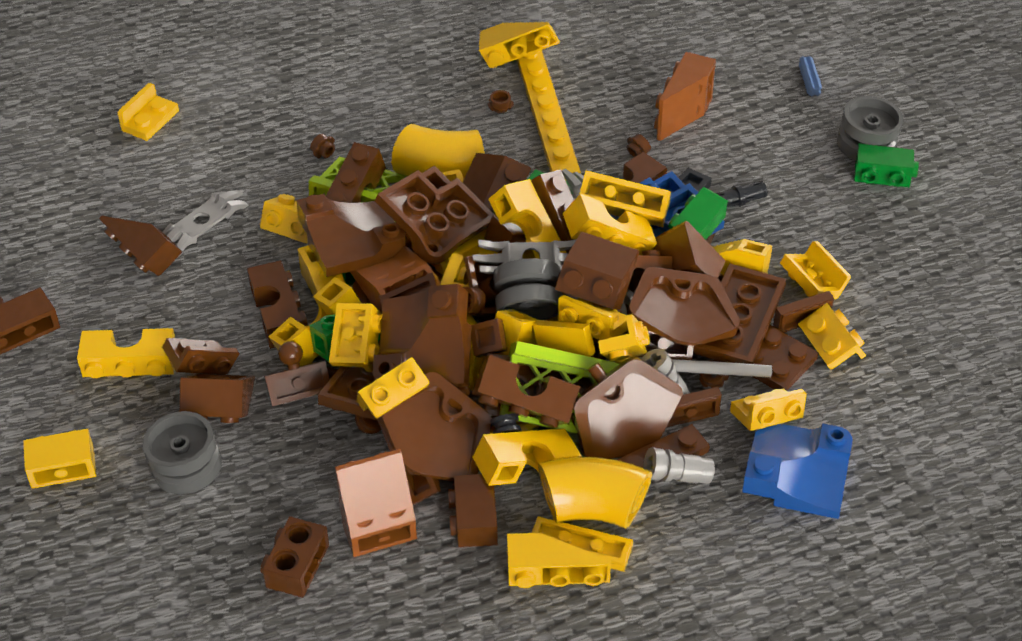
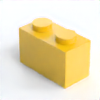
[23,429,96,489]

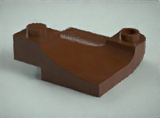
[375,166,495,264]
[296,194,406,277]
[373,284,472,387]

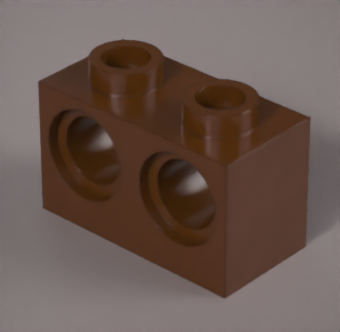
[261,516,329,598]

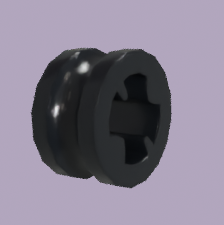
[490,414,522,433]

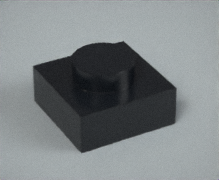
[678,167,712,192]

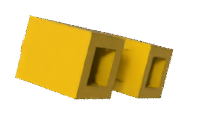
[488,179,566,259]
[563,193,657,256]
[268,277,361,366]
[77,328,175,378]
[472,428,582,486]

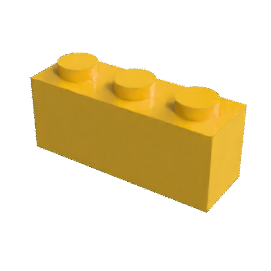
[579,170,671,227]

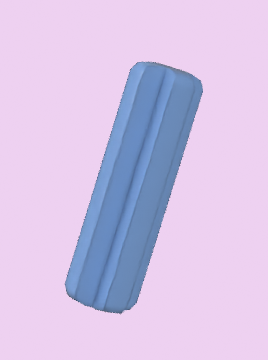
[799,56,822,96]

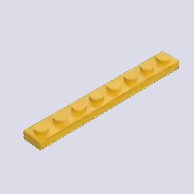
[516,50,581,180]

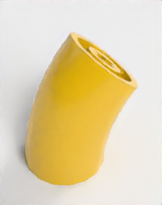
[391,124,485,179]
[538,457,652,529]

